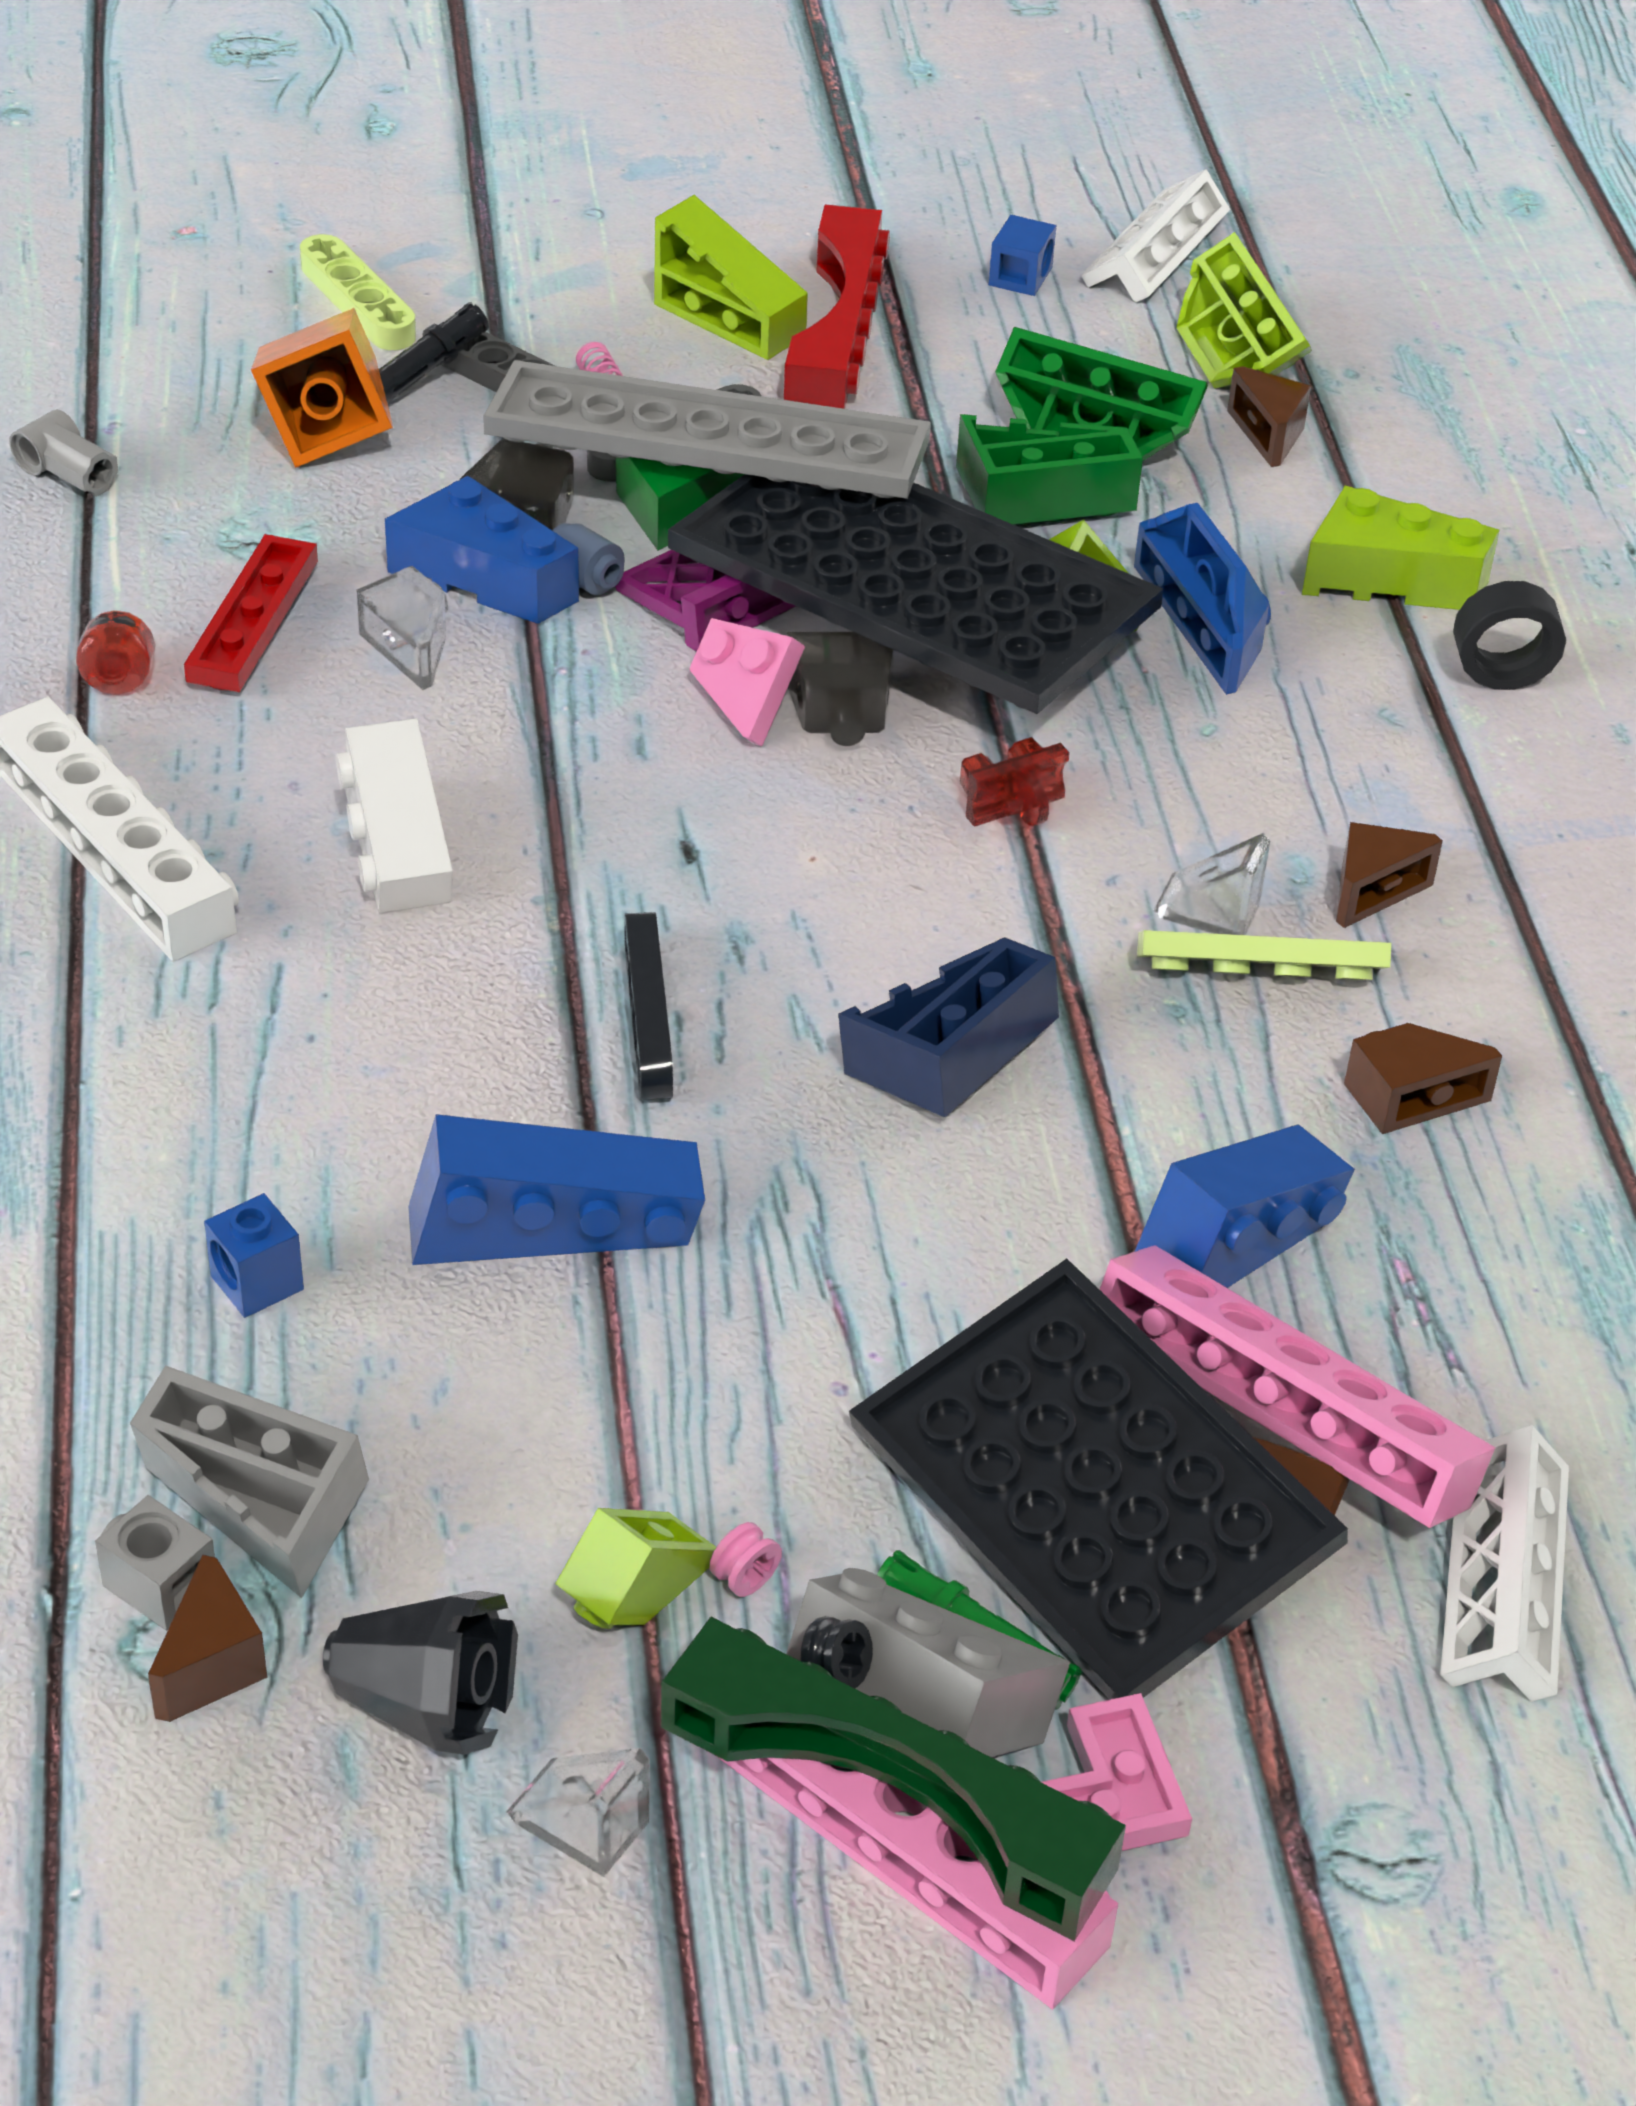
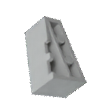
[130,1365,369,1598]
[786,1568,1070,1757]

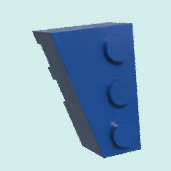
[385,476,579,624]
[1135,1124,1355,1288]

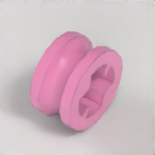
[709,1522,782,1597]

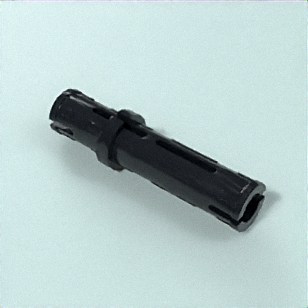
[379,302,489,403]

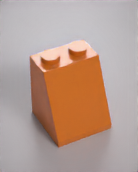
[251,308,393,468]

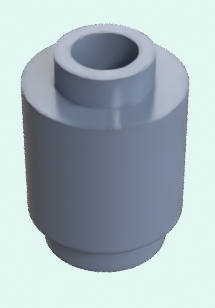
[552,523,625,595]

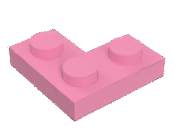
[1042,1693,1192,1851]

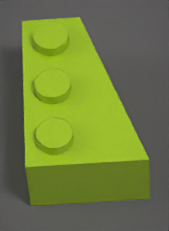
[654,195,808,360]
[1302,485,1500,610]

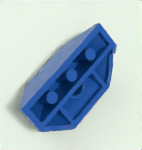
[1134,503,1271,695]

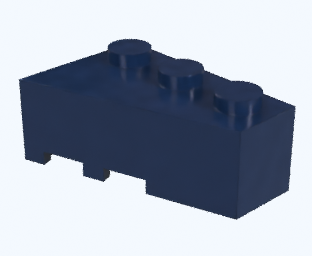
[838,937,1059,1117]

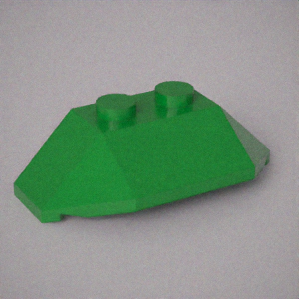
[995,326,1208,461]

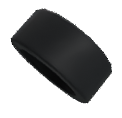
[1453,581,1566,690]

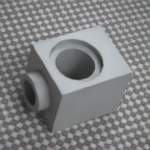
[95,1495,215,1631]

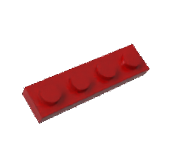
[184,534,318,692]

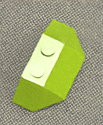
[1176,232,1312,389]

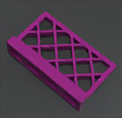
[615,550,796,651]

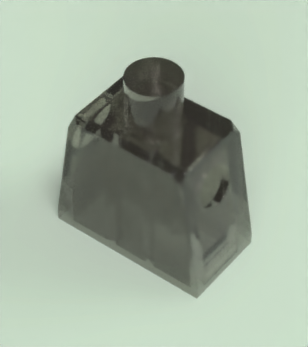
[460,439,574,530]
[787,632,894,746]

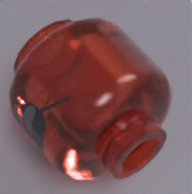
[76,610,156,695]

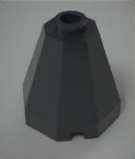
[323,1591,518,1755]

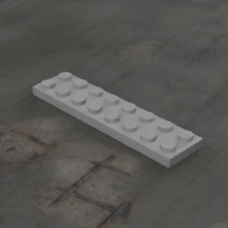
[483,360,931,499]

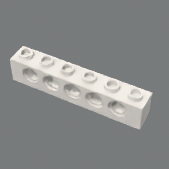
[0,696,239,962]

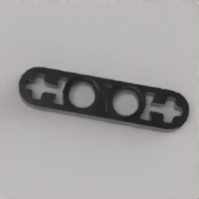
[624,912,673,1100]

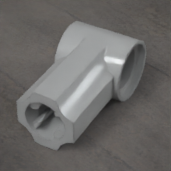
[9,409,118,497]

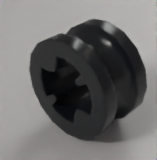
[801,1616,873,1688]

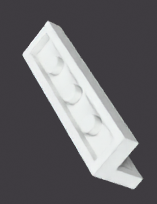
[1081,169,1230,303]
[1440,1425,1569,1702]

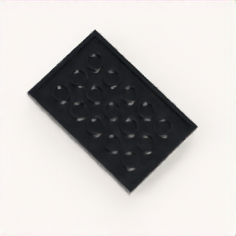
[849,1258,1348,1700]

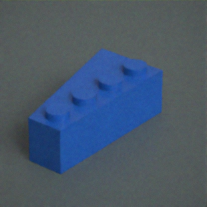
[408,1114,705,1265]

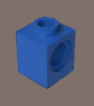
[988,214,1057,296]
[204,1193,304,1318]

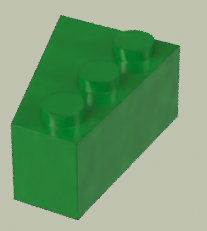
[956,414,1143,525]
[616,457,744,551]

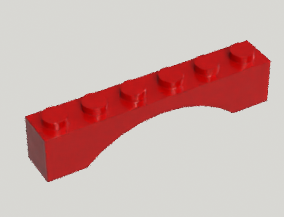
[784,204,890,409]

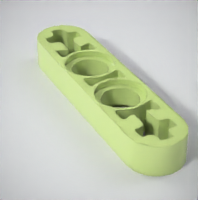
[300,234,416,350]

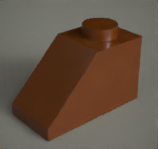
[1344,1023,1502,1134]

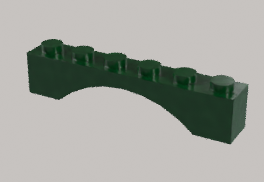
[661,1616,1126,1942]

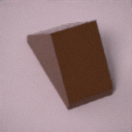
[1227,366,1311,467]
[1336,822,1443,928]
[148,1555,268,1722]

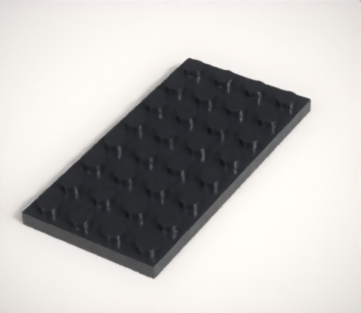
[668,474,1163,714]

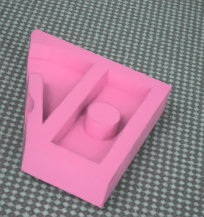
[689,618,805,746]

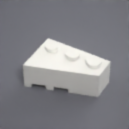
[336,718,453,913]

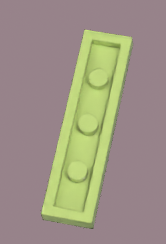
[1137,930,1391,980]

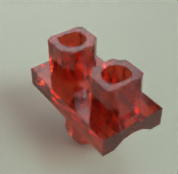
[960,737,1070,827]

